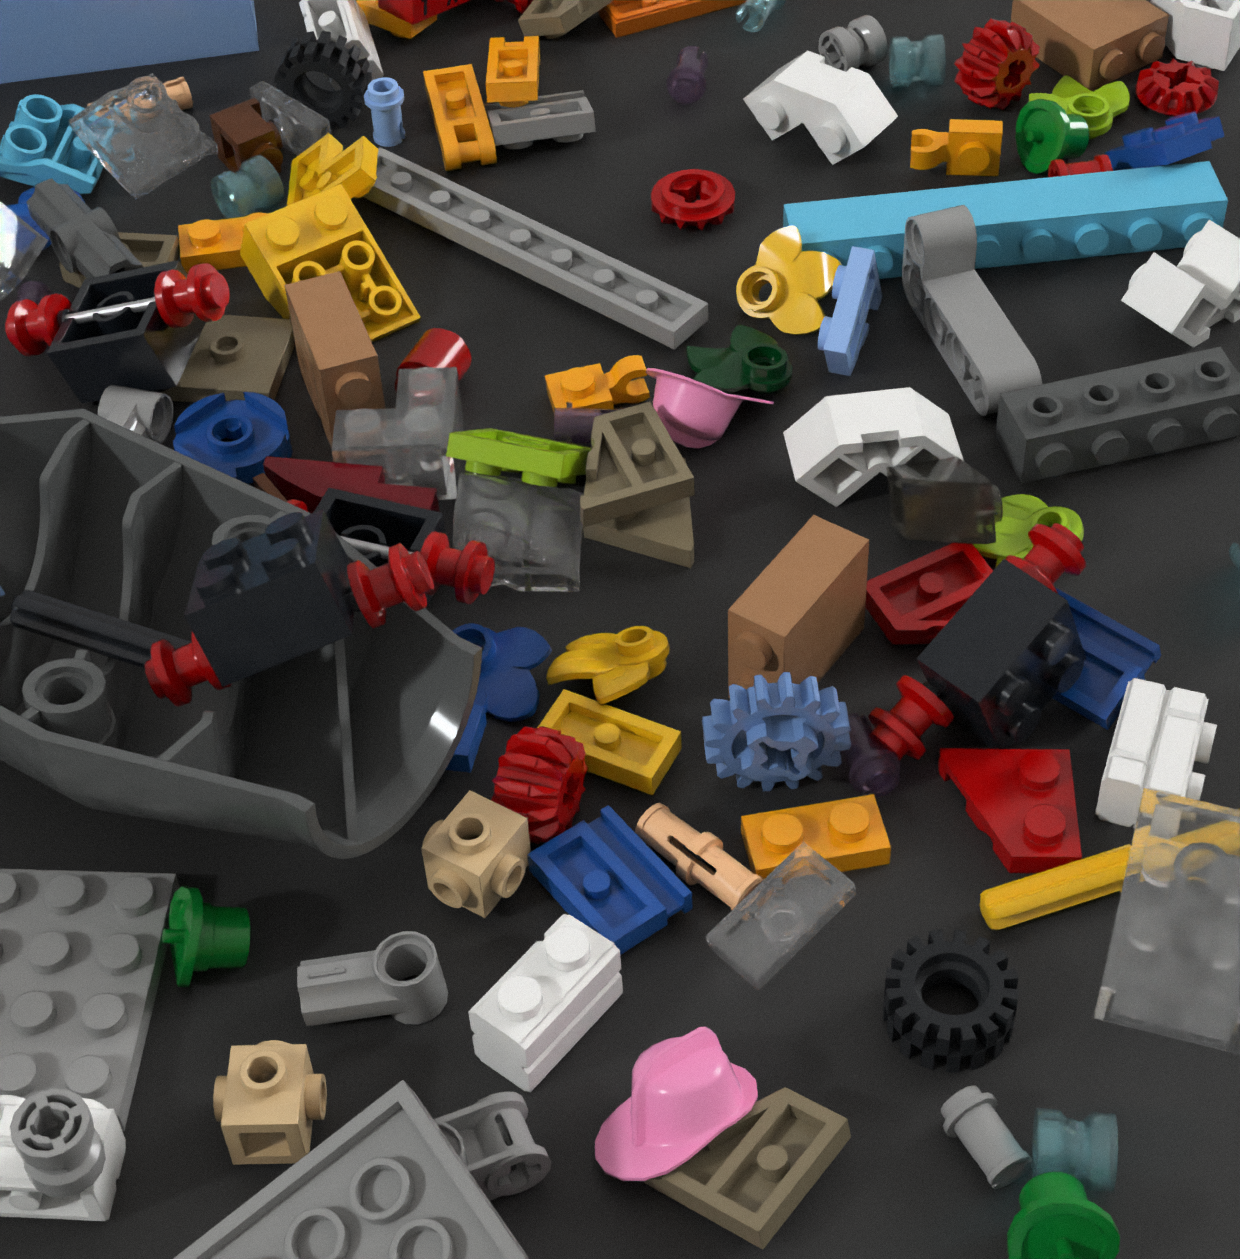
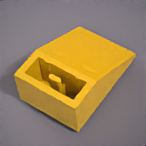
[240,184,421,342]

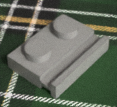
[484,90,596,149]

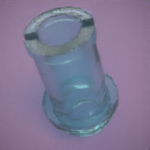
[735,0,786,32]

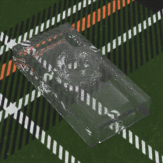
[249,81,331,156]
[705,841,856,991]

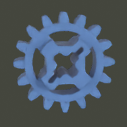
[702,672,851,792]

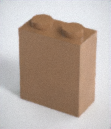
[1011,0,1169,91]
[284,271,391,458]
[728,515,869,698]

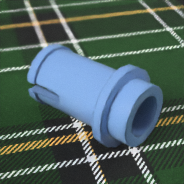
[364,77,406,147]

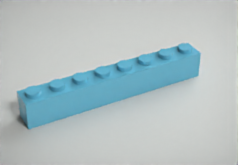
[783,161,1228,279]

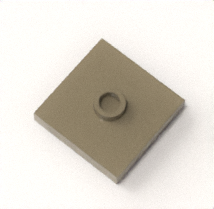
[161,315,295,403]

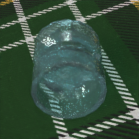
[889,34,946,88]
[211,155,284,219]
[1031,1108,1118,1193]

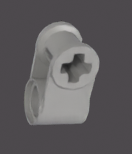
[433,1092,552,1201]

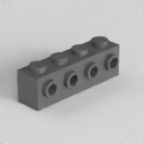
[995,347,1240,483]

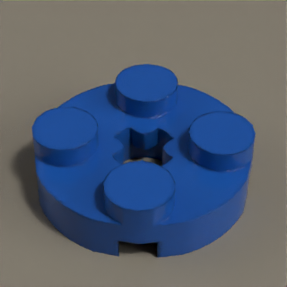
[173,392,293,485]

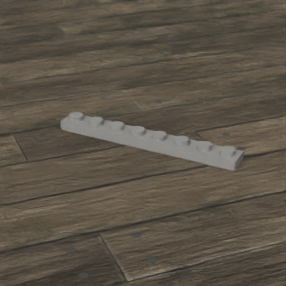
[362,147,708,350]

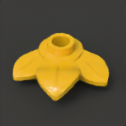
[736,225,842,335]
[546,626,670,704]

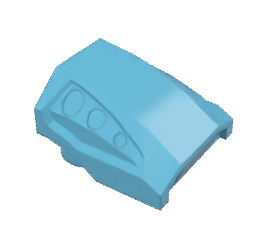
[0,94,122,194]

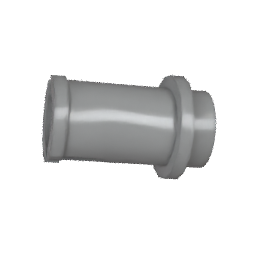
[941,1085,1033,1189]

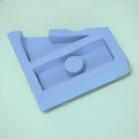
[818,246,882,376]

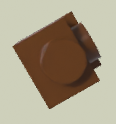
[209,97,283,187]

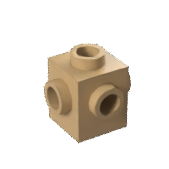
[421,790,531,918]
[213,1040,327,1165]

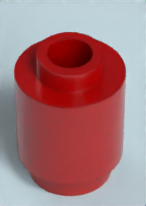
[394,328,472,411]

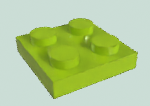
[446,428,592,487]

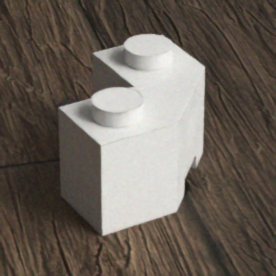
[1150,0,1240,71]
[743,51,898,165]
[1121,220,1240,348]
[783,387,964,507]

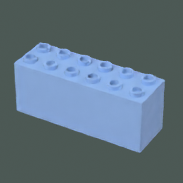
[0,0,259,84]

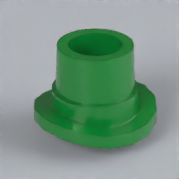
[1015,99,1089,174]
[162,886,250,987]
[1007,1172,1120,1259]

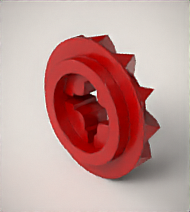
[1135,58,1219,116]
[651,169,735,230]

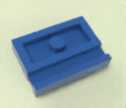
[1053,588,1162,730]
[528,805,693,955]

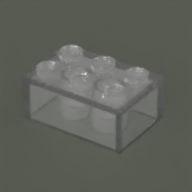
[1093,788,1240,1055]

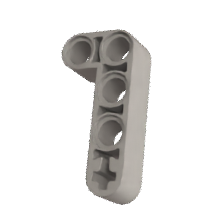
[902,205,1042,416]

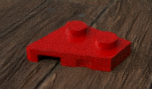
[865,537,993,644]
[938,748,1082,873]

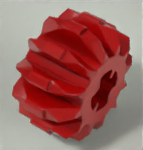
[954,18,1040,110]
[491,726,588,844]

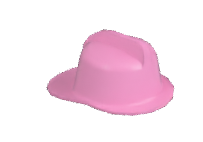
[646,368,774,449]
[594,1026,758,1181]

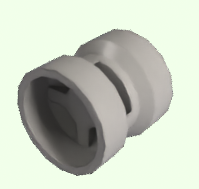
[818,15,888,72]
[10,1088,106,1198]

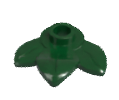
[686,324,792,394]

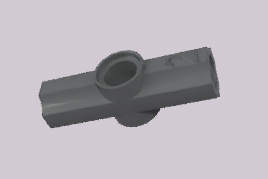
[26,178,143,279]

